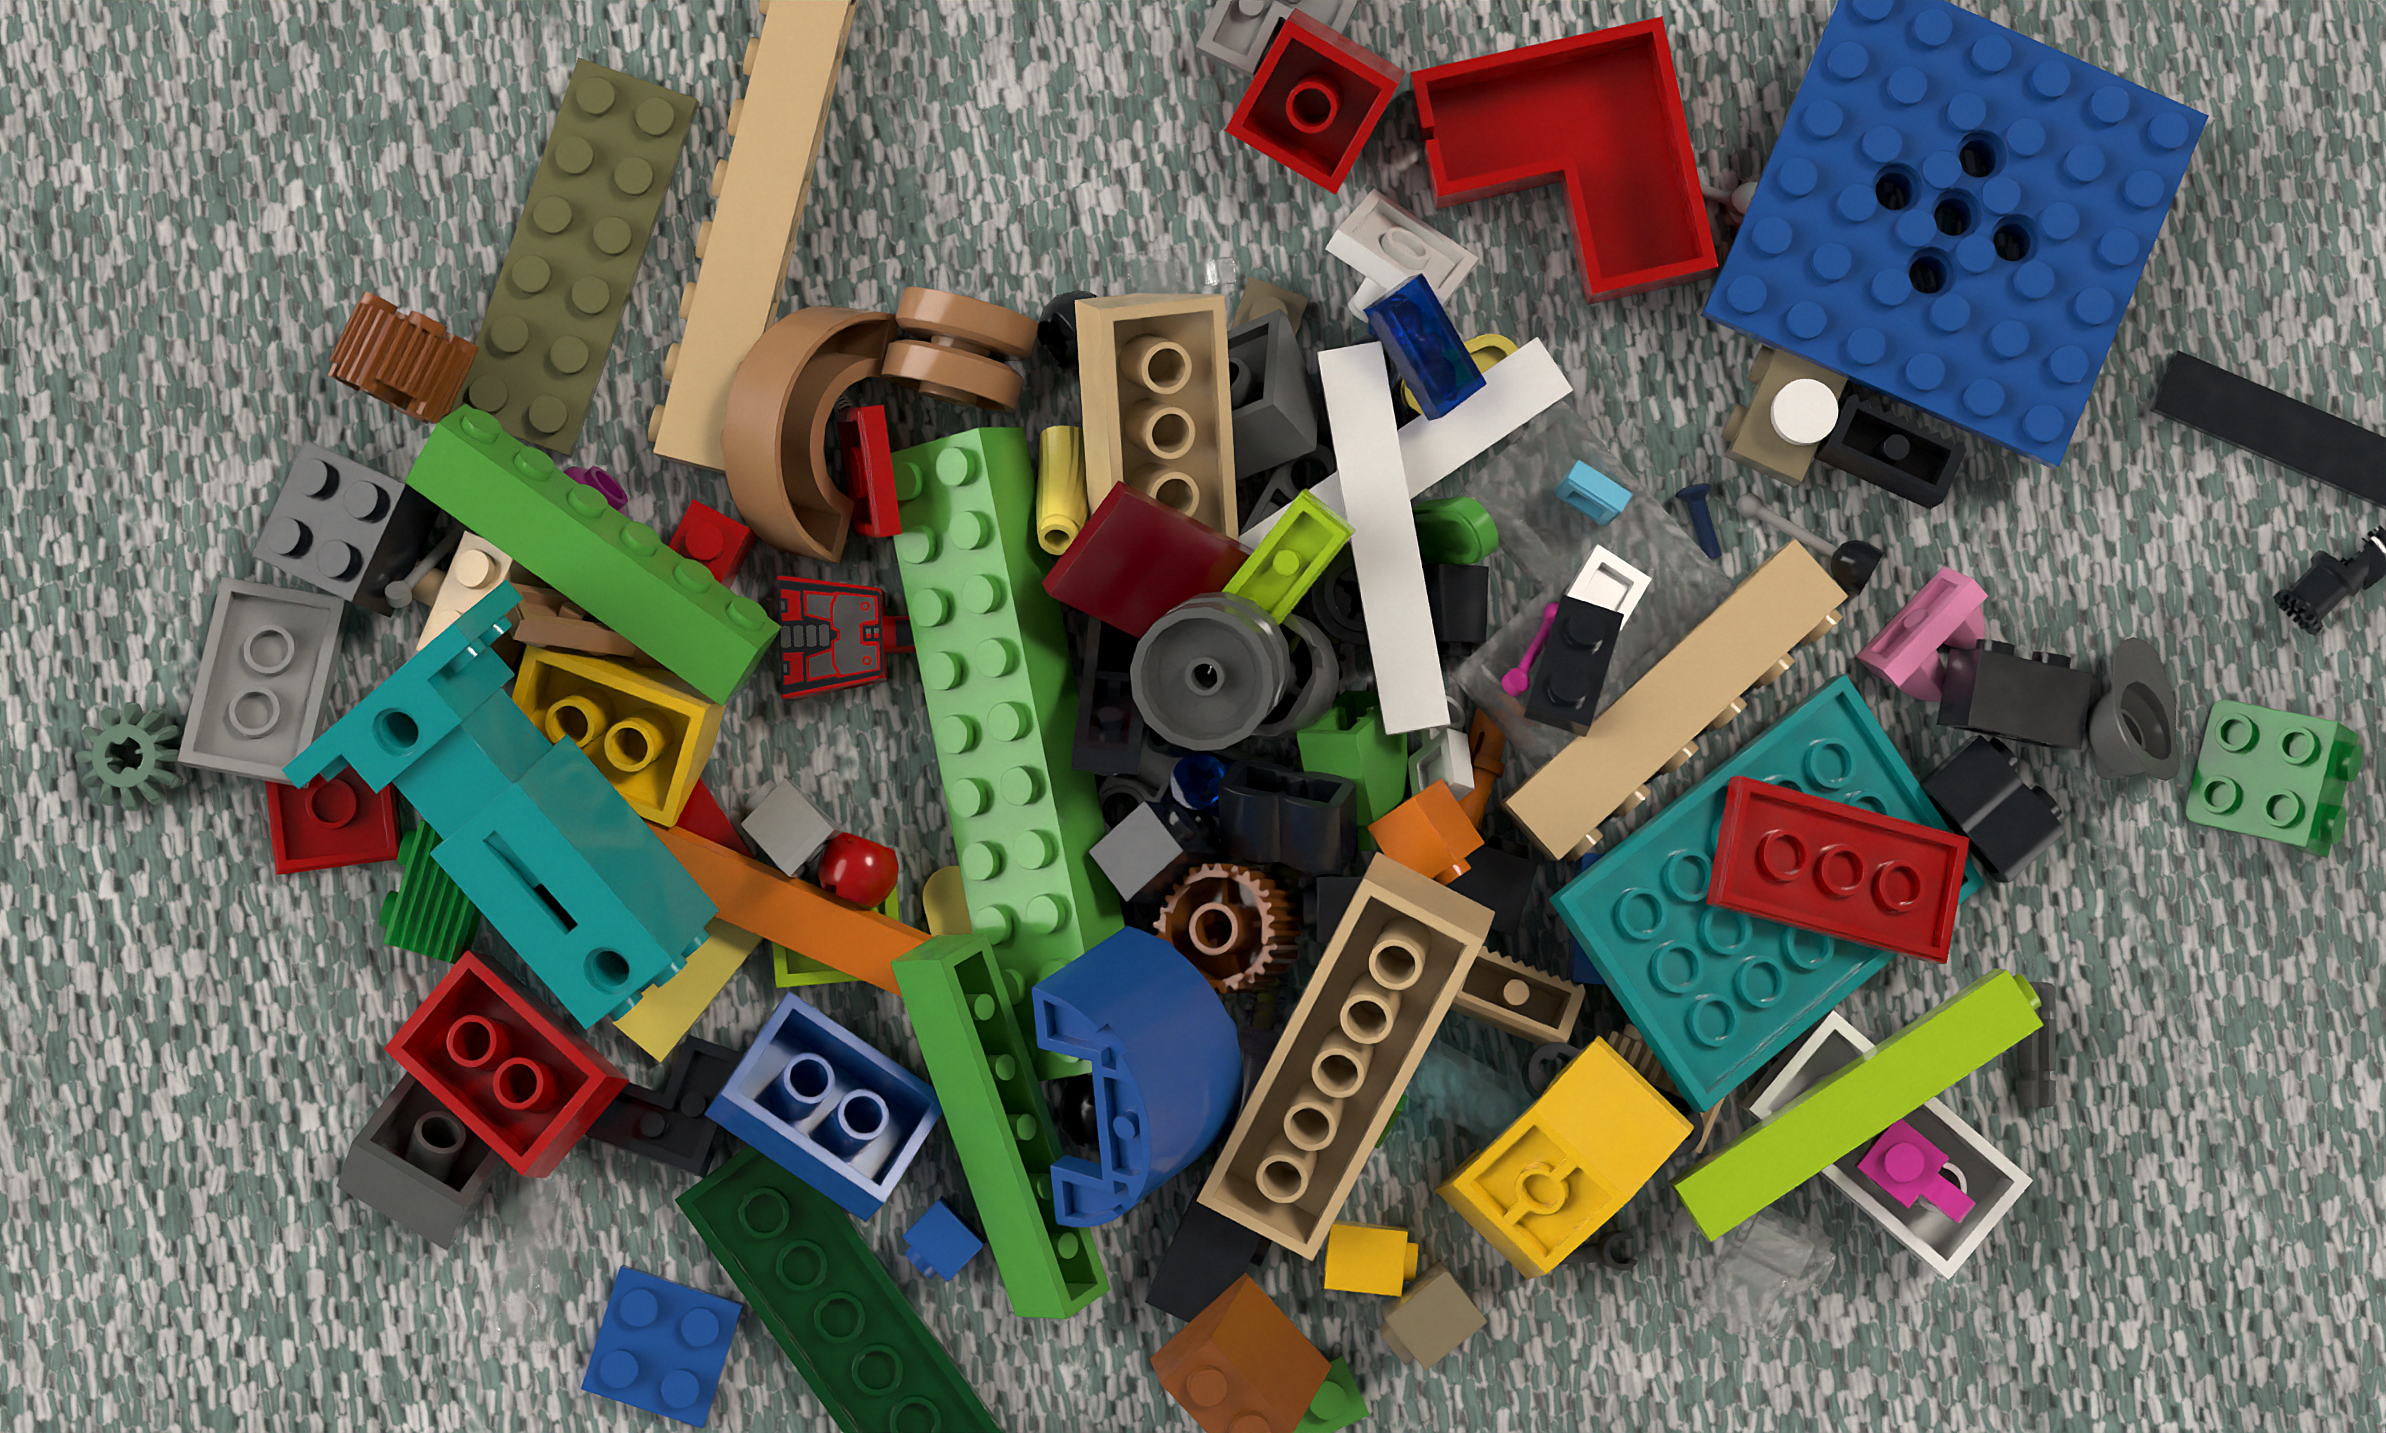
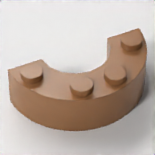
[720,305,899,564]

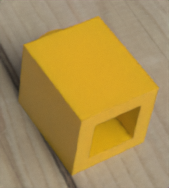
[1323,1220,1418,1297]

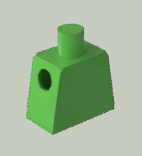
[1297,690,1409,851]

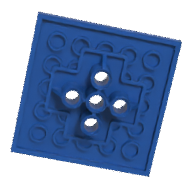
[1700,0,2209,469]

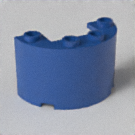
[1032,926,1244,1227]

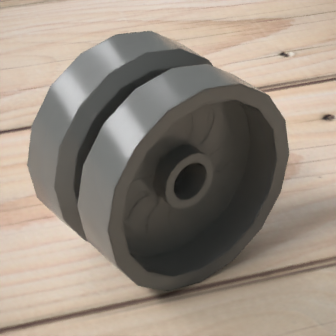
[1130,592,1291,751]

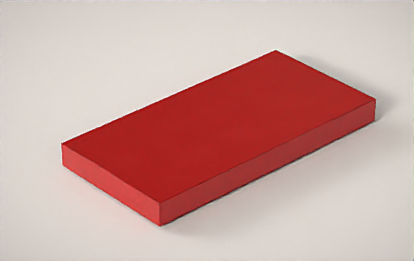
[1706,776,1970,964]

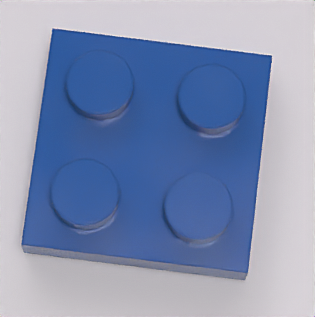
[581,1265,744,1428]

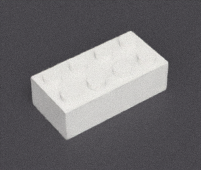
[1739,1010,2033,1280]

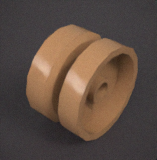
[881,287,1038,413]

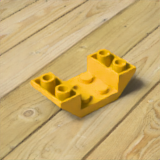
[1435,1035,1694,1280]

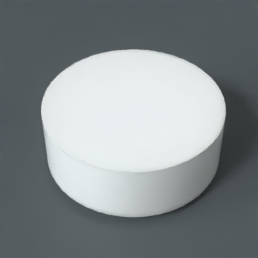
[1771,379,1838,446]

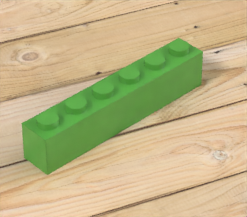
[405,404,781,706]
[890,933,1111,1319]

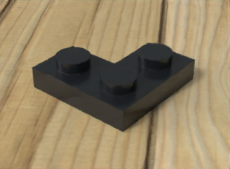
[584,1034,744,1179]

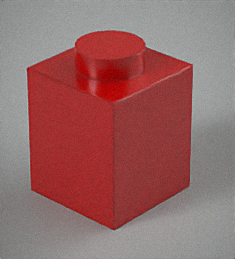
[668,499,758,590]

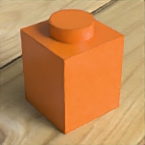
[1367,778,1484,886]

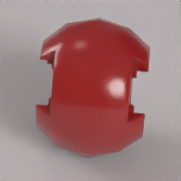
[818,832,899,908]

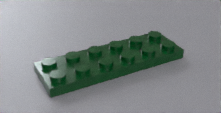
[675,1145,1006,1433]

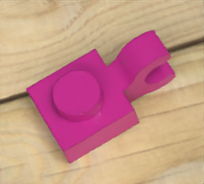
[1854,1119,1976,1224]

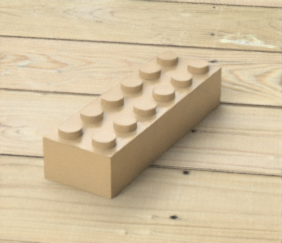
[1497,538,1848,862]
[1196,852,1495,1261]

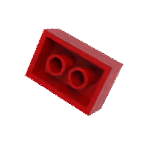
[384,950,630,1179]

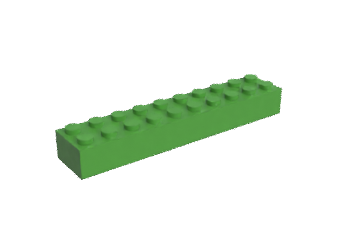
[891,427,1125,1082]

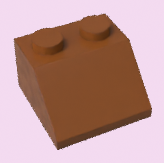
[1149,1272,1332,1433]

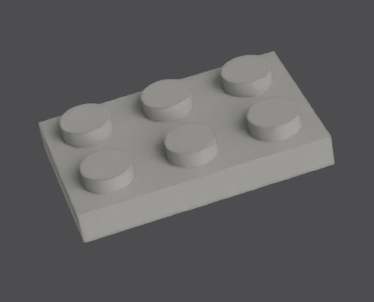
[177,577,351,788]

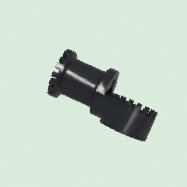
[2273,525,2386,636]

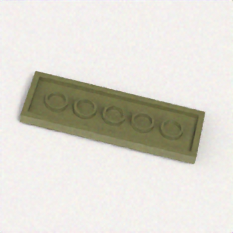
[450,57,700,457]

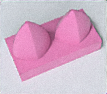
[1856,566,1988,702]

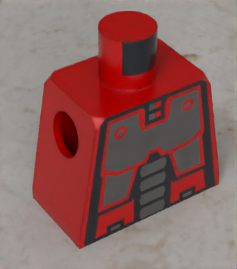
[777,576,916,701]

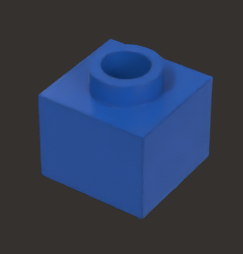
[902,1196,987,1282]

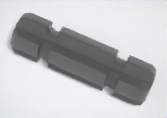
[2018,982,2056,1108]

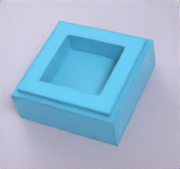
[1554,459,1633,526]

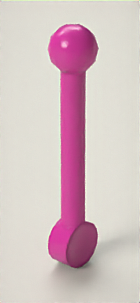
[1501,602,1559,697]

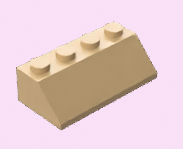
[1075,293,1239,542]

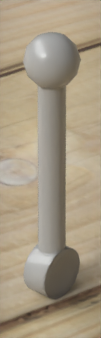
[385,518,475,608]

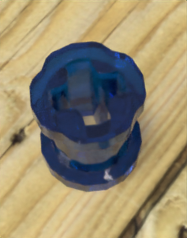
[1170,753,1232,818]

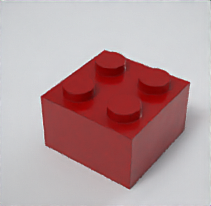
[1224,8,1406,195]

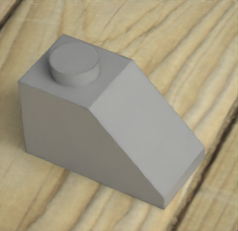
[741,778,845,878]

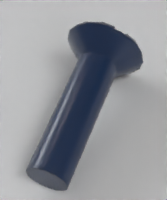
[1675,483,1722,561]

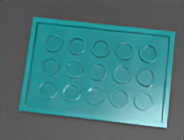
[1549,673,1985,1113]

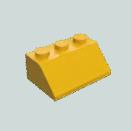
[511,645,727,828]

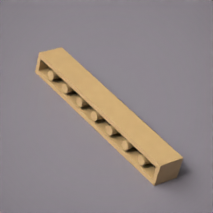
[648,0,858,475]

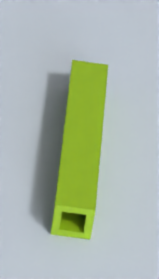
[1667,968,2043,1242]

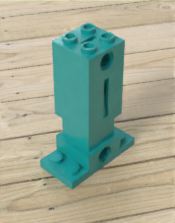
[282,579,719,1030]

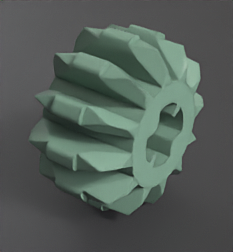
[74,702,183,811]

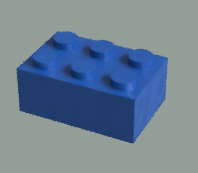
[704,991,943,1222]

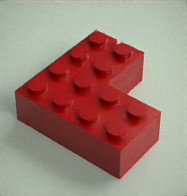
[1409,16,1719,305]

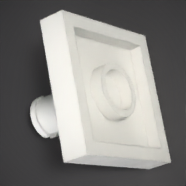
[1325,188,1479,326]

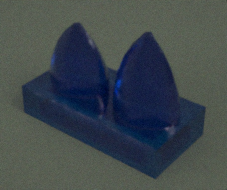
[1363,273,1487,421]

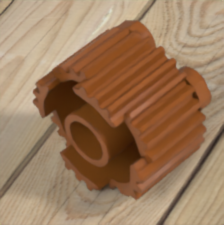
[328,291,479,425]
[1153,863,1302,994]

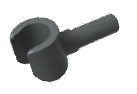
[1558,1230,1638,1271]

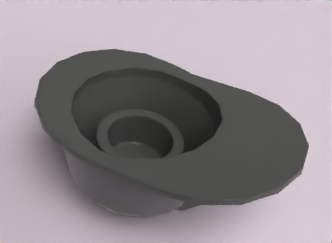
[2085,637,2180,781]

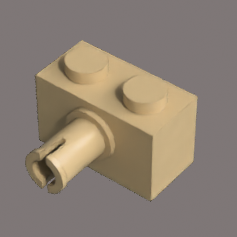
[411,531,547,685]

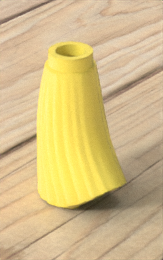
[1036,425,1089,555]

